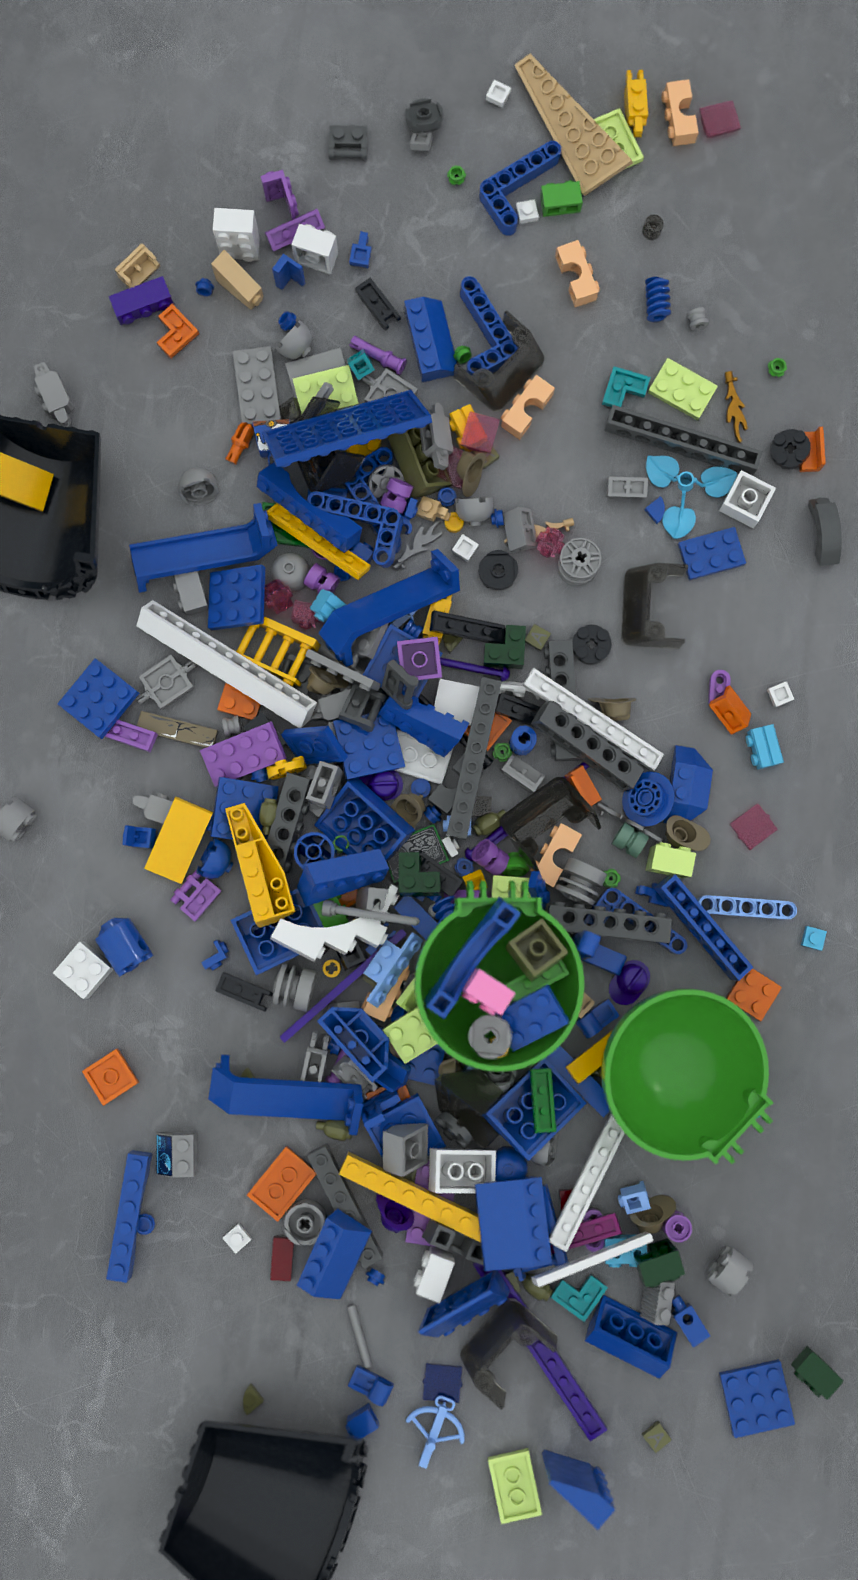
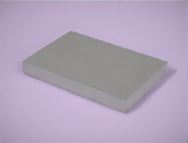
[285,348,346,401]

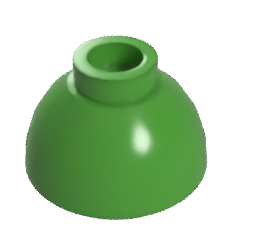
[502,852,529,877]

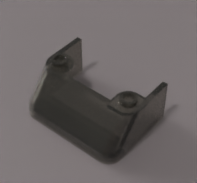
[454,310,544,412]
[297,396,365,492]
[621,563,688,649]
[500,777,602,871]
[434,1069,504,1150]
[460,1298,558,1410]

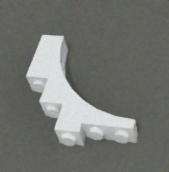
[270,884,399,962]

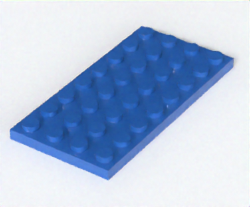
[262,390,432,467]

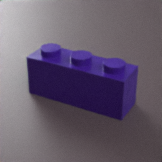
[109,276,174,325]

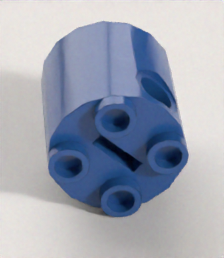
[294,832,337,870]
[95,918,153,977]

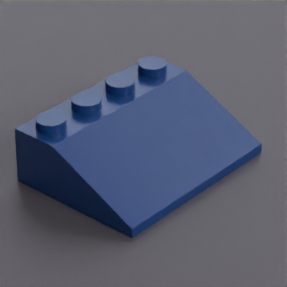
[314,778,415,862]
[230,888,324,975]
[482,1058,587,1161]
[475,1176,552,1271]
[418,1270,510,1338]
[542,1450,615,1530]

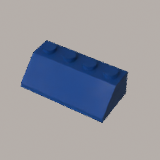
[404,297,459,382]
[297,1209,372,1300]
[585,1295,677,1379]

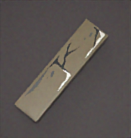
[137,711,218,748]

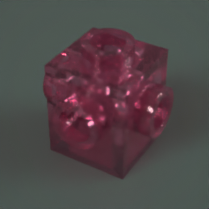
[536,526,565,558]
[264,579,294,614]

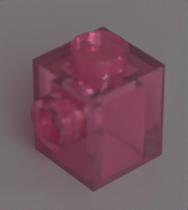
[291,600,320,629]

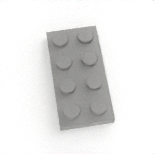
[233,346,281,426]

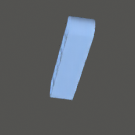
[697,895,797,920]

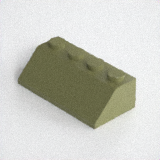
[388,428,453,498]

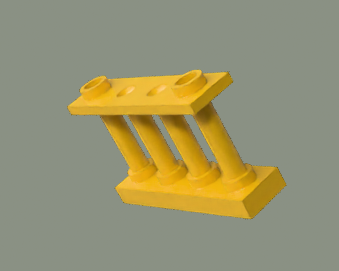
[234,616,321,687]

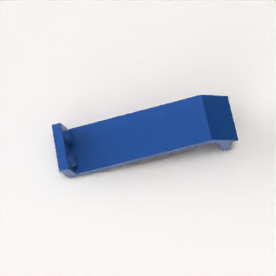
[129,503,278,593]
[318,549,460,667]
[208,1055,364,1135]

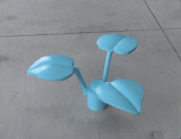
[646,455,737,539]

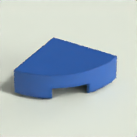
[645,496,665,524]

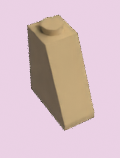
[211,250,263,310]

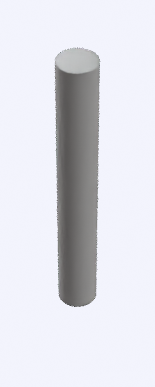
[347,1304,372,1368]

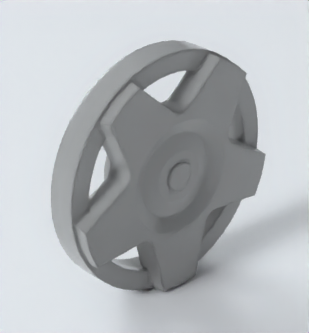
[368,464,405,501]

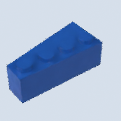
[378,691,469,757]
[297,849,389,907]

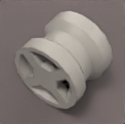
[687,307,709,331]
[222,715,242,737]

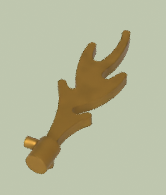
[724,371,748,443]

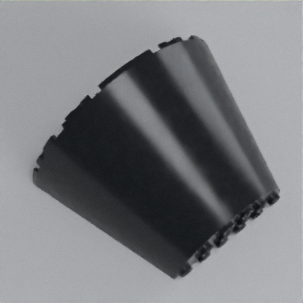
[0,415,101,600]
[159,1420,368,1580]

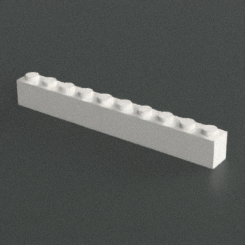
[136,600,317,728]

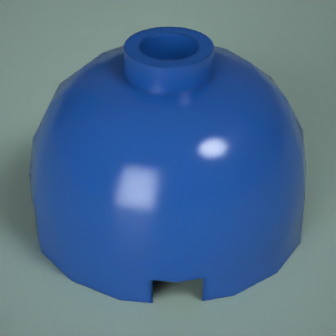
[196,837,234,879]
[495,1146,528,1181]

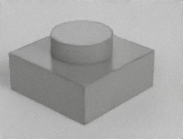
[410,131,433,151]

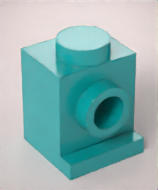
[347,349,375,380]

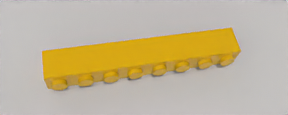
[339,1151,481,1242]

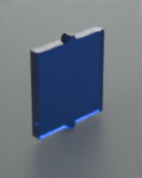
[423,1363,463,1403]

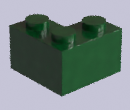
[483,625,526,669]
[399,852,441,897]
[634,1238,685,1288]
[790,1346,844,1400]

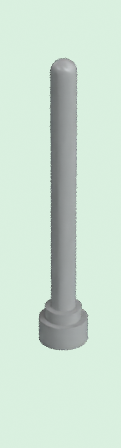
[322,900,419,926]

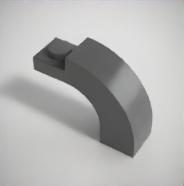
[808,498,842,566]

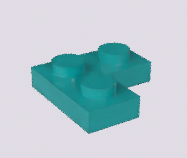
[602,366,651,407]
[550,1274,608,1322]

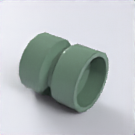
[612,822,649,858]

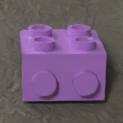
[260,170,299,219]

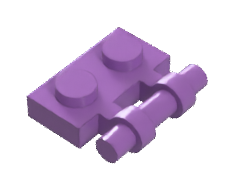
[170,869,222,922]

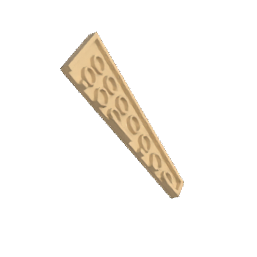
[515,53,633,196]

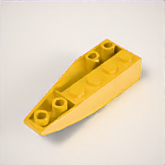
[225,803,295,928]

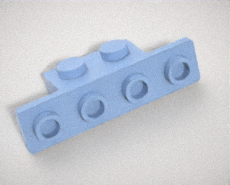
[364,932,423,1008]

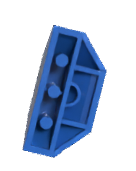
[663,745,713,823]
[317,1007,390,1083]

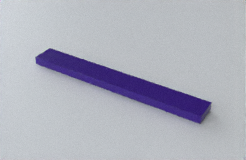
[280,929,407,1043]

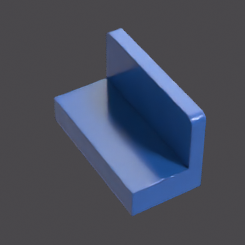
[272,253,305,290]
[375,1052,412,1093]

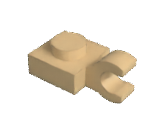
[416,496,451,522]

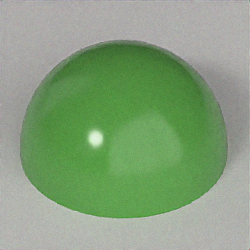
[414,881,584,1072]
[601,989,773,1164]

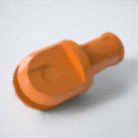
[225,422,254,465]

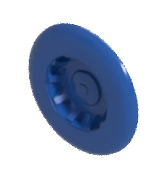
[622,772,675,826]

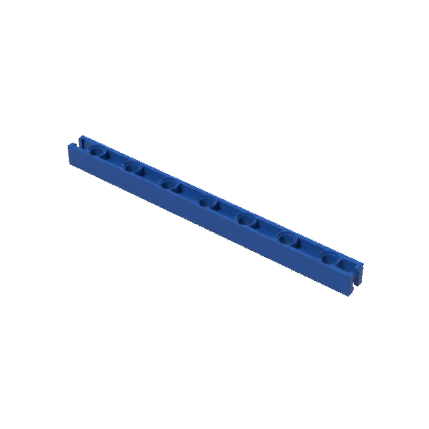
[393,897,610,1118]

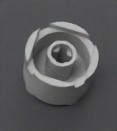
[0,796,37,842]
[284,1199,327,1245]
[707,1245,754,1297]

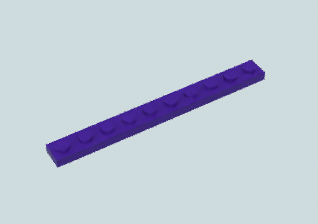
[473,1262,607,1442]

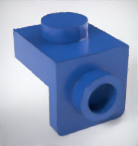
[122,825,156,849]
[201,940,229,971]

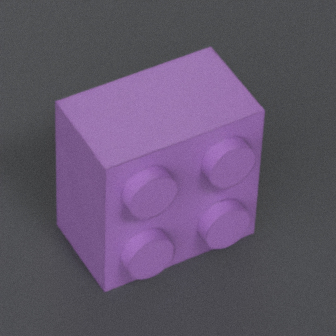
[397,637,442,680]

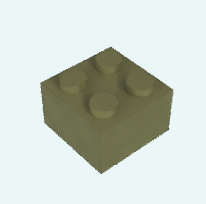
[506,918,568,982]

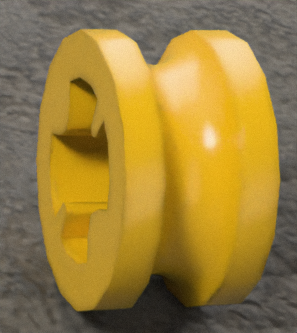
[323,959,341,978]

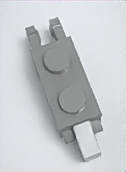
[34,362,74,427]
[420,402,453,470]
[310,686,373,723]
[132,793,173,824]
[300,1031,330,1082]

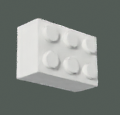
[213,208,260,262]
[428,1148,496,1193]

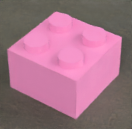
[461,968,515,1016]

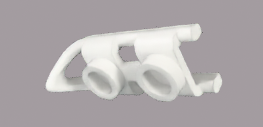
[498,680,540,700]

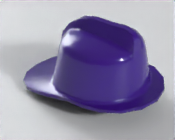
[359,770,403,801]
[609,960,650,1005]
[376,1193,414,1233]

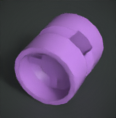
[380,477,413,513]
[303,563,340,594]
[472,839,510,875]
[662,1210,692,1242]

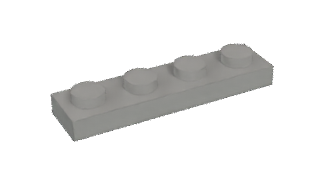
[305,649,381,692]

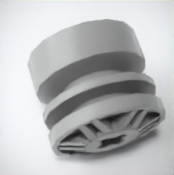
[557,538,602,586]
[555,858,607,906]
[273,963,317,1012]

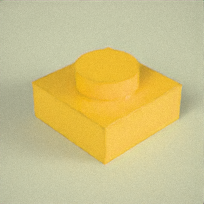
[462,869,488,890]

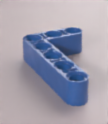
[479,141,561,236]
[460,276,518,382]
[342,447,401,553]
[307,491,404,568]
[583,888,687,954]
[572,930,627,976]

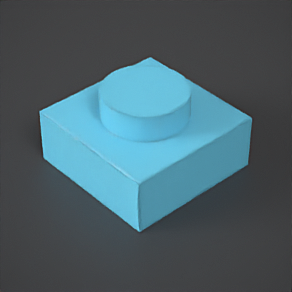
[801,926,827,951]

